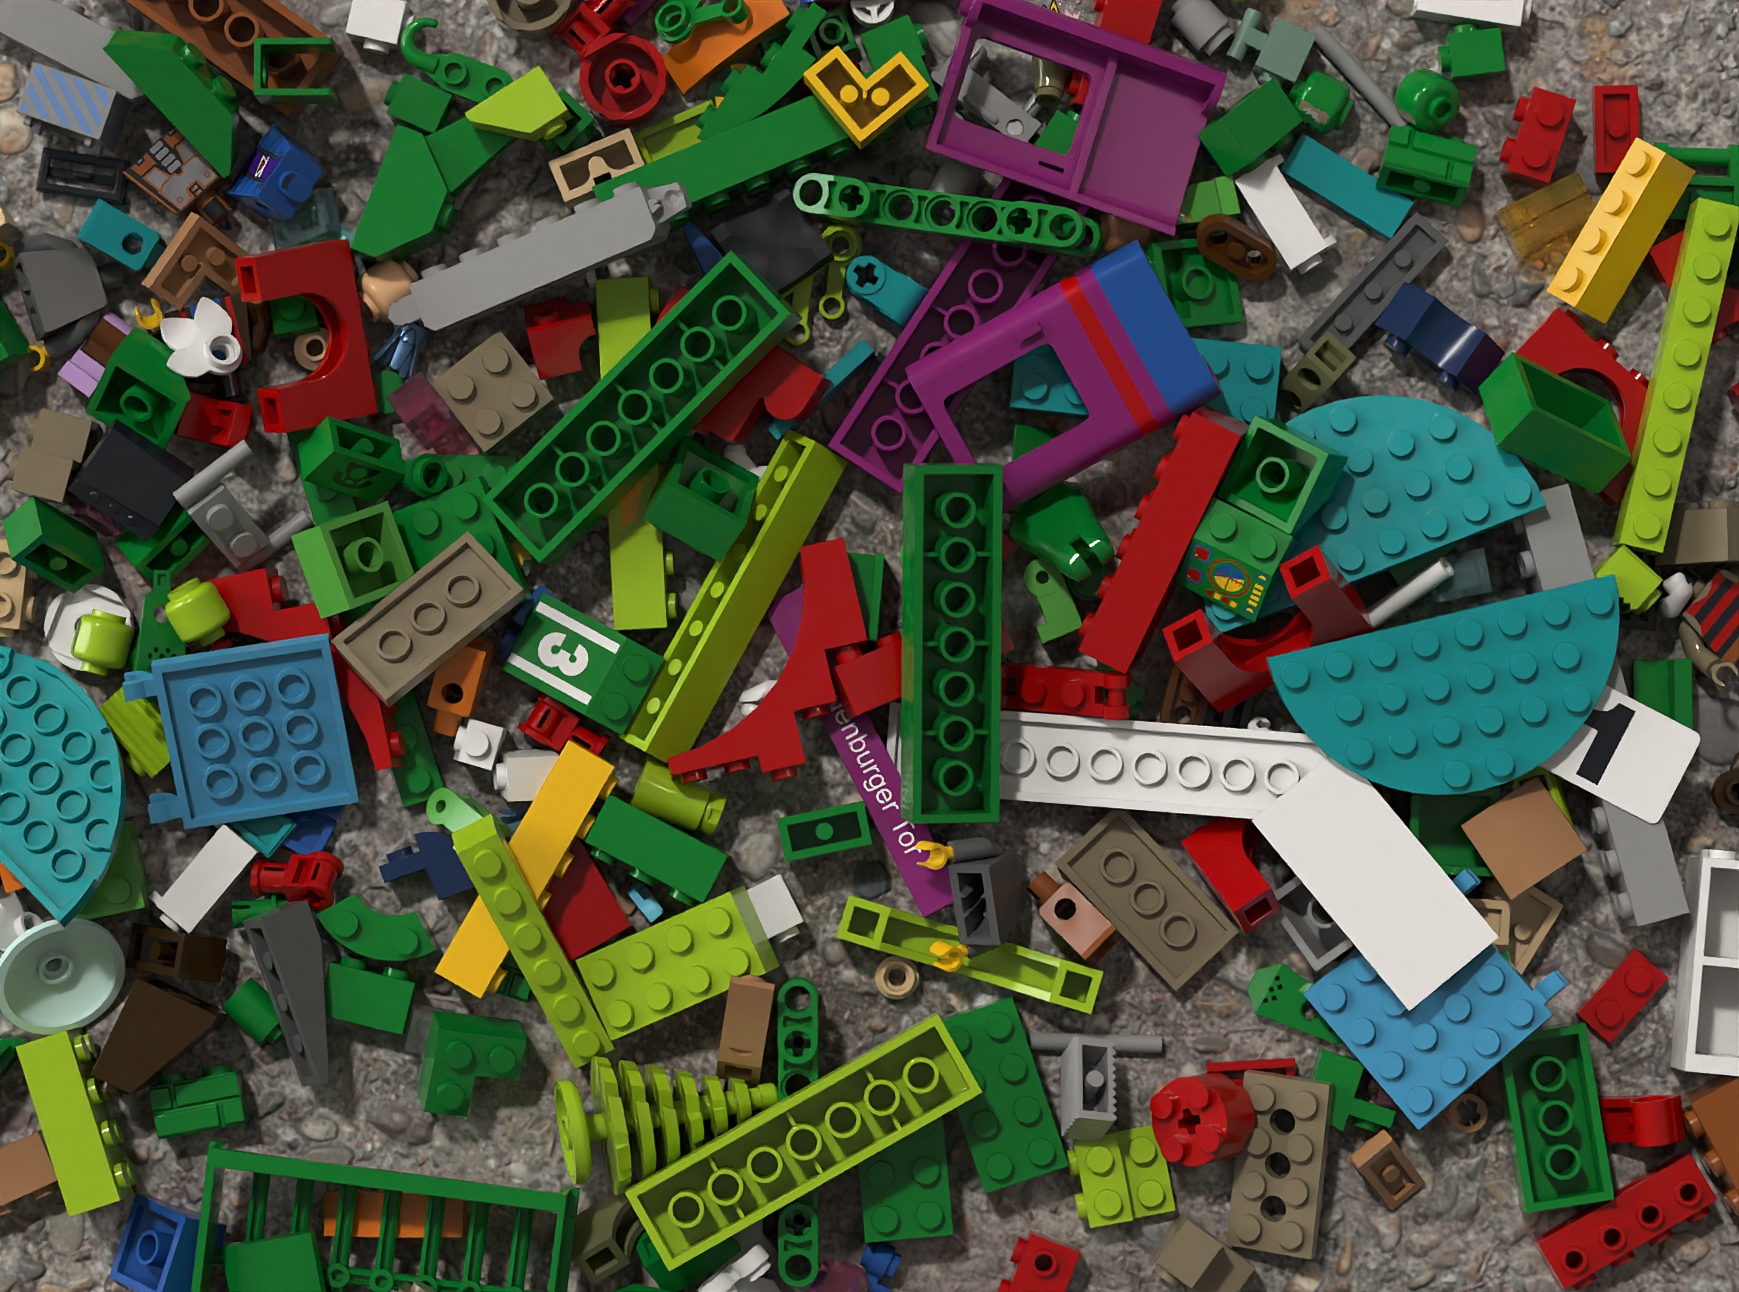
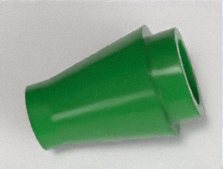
[393,453,448,497]

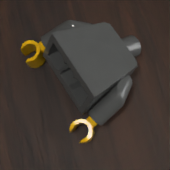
[0,233,124,371]
[915,837,1025,972]

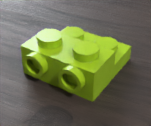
[1066,1124,1176,1228]

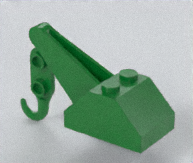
[350,17,518,264]

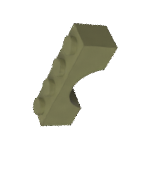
[572,1136,712,1286]

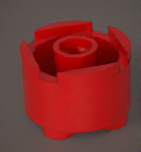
[579,33,669,128]
[1150,1073,1255,1166]

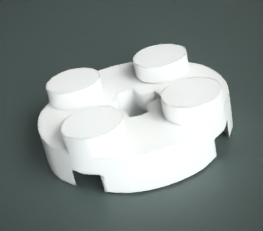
[44,584,134,672]

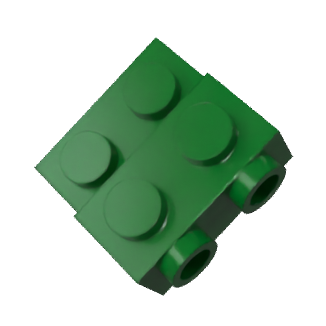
[1143,238,1243,331]

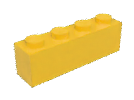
[1547,137,1696,325]

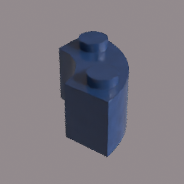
[1375,282,1505,396]

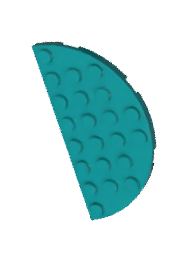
[1204,395,1547,634]
[1266,574,1620,795]
[0,646,126,928]

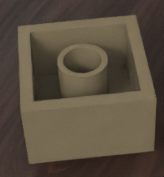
[430,330,557,455]

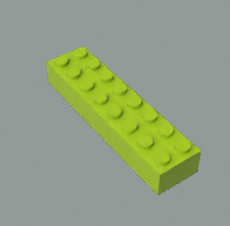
[625,1012,982,1272]

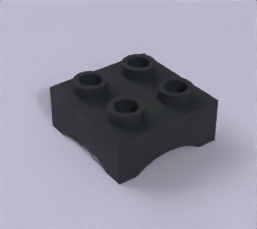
[710,181,835,295]

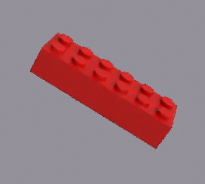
[1077,405,1249,675]

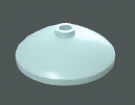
[0,918,125,1035]

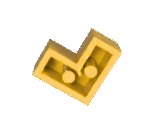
[803,45,929,150]

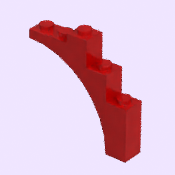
[667,538,868,784]
[171,568,406,771]

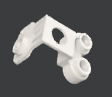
[697,1219,778,1292]

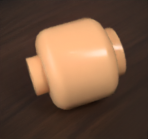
[355,259,419,323]

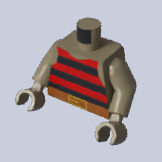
[1676,565,1739,695]

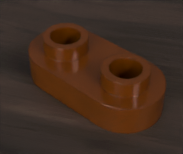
[1196,213,1277,282]
[1160,661,1209,726]

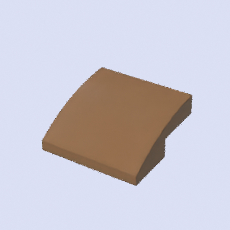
[1461,776,1588,900]

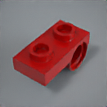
[1598,1095,1686,1147]

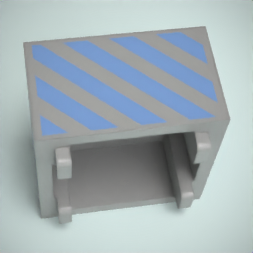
[16,61,131,156]

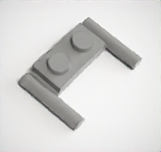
[173,439,314,573]

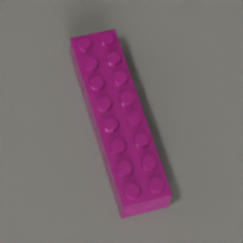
[828,163,1091,497]

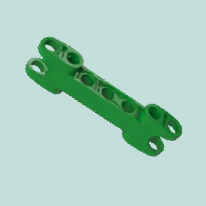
[793,173,1103,258]
[778,977,820,1288]

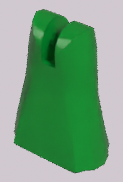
[1010,481,1115,583]

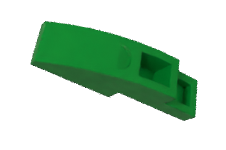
[695,2,827,141]

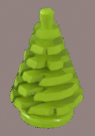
[554,1056,778,1196]

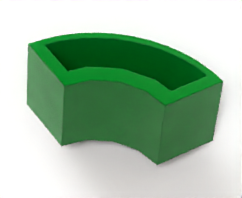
[316,893,441,961]

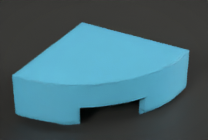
[625,879,665,923]

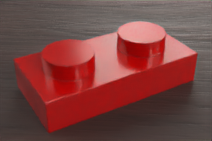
[1592,85,1639,175]
[1575,948,1668,1043]

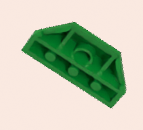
[102,29,239,179]

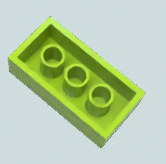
[575,885,780,1041]
[16,1027,137,1217]

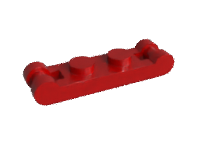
[1001,661,1130,720]

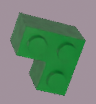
[416,1010,527,1117]

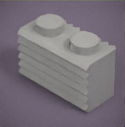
[1061,1036,1117,1142]

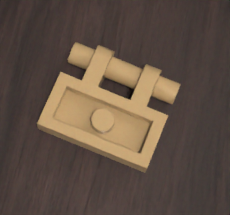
[1479,877,1564,975]

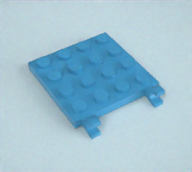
[122,633,360,830]
[1303,868,1570,1130]

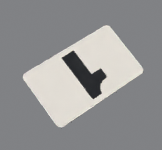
[1539,685,1700,824]

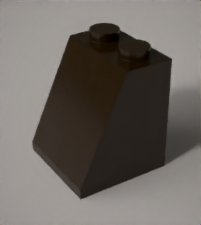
[90,975,228,1097]

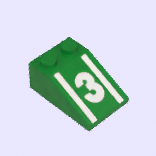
[500,591,665,736]

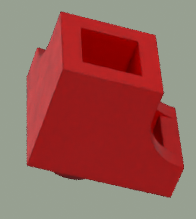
[523,296,596,380]

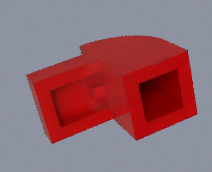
[173,392,253,449]

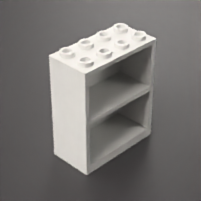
[1670,849,1739,1076]

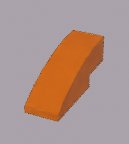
[662,0,791,96]
[324,1190,467,1238]

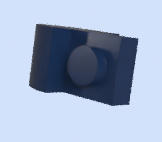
[379,832,475,901]

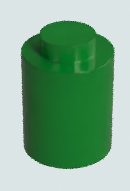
[221,977,283,1045]

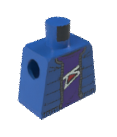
[226,124,323,220]

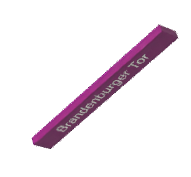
[766,587,953,918]

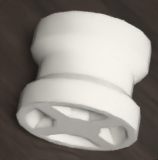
[851,0,894,29]

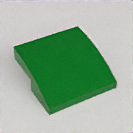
[221,1231,326,1292]

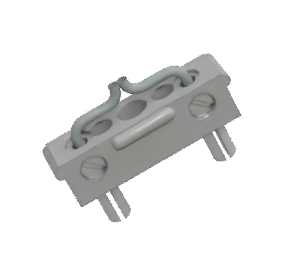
[930,44,1043,143]

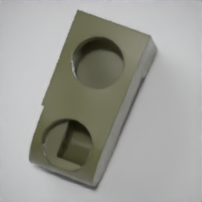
[1277,331,1357,413]

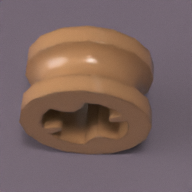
[1446,1092,1488,1133]

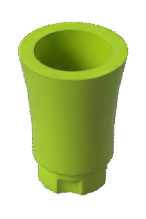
[629,756,727,835]

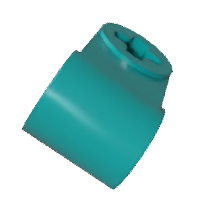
[845,256,928,329]

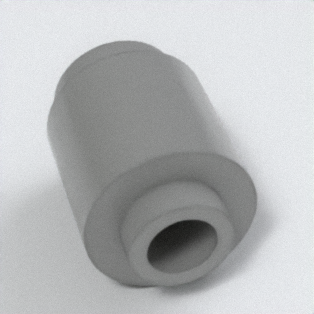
[1170,0,1235,56]
[928,158,984,221]

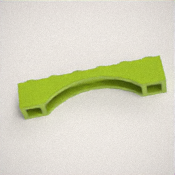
[451,814,615,1069]
[836,894,1104,1014]

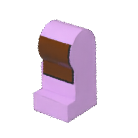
[58,312,133,398]

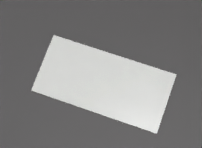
[1251,757,1498,1011]

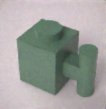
[1226,8,1317,89]

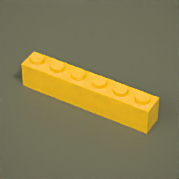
[434,740,619,999]

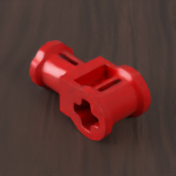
[552,0,639,64]
[517,691,611,756]
[250,851,344,910]

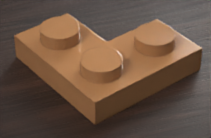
[142,212,250,311]

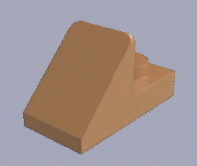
[1349,1129,1425,1211]

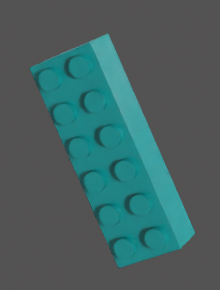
[1009,326,1282,429]

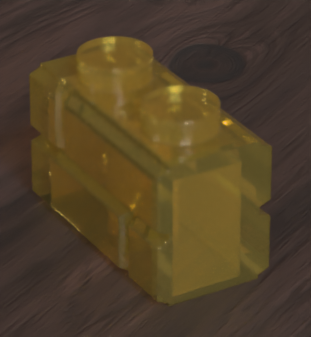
[1494,171,1596,263]

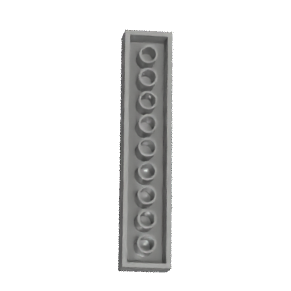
[1504,484,1690,927]

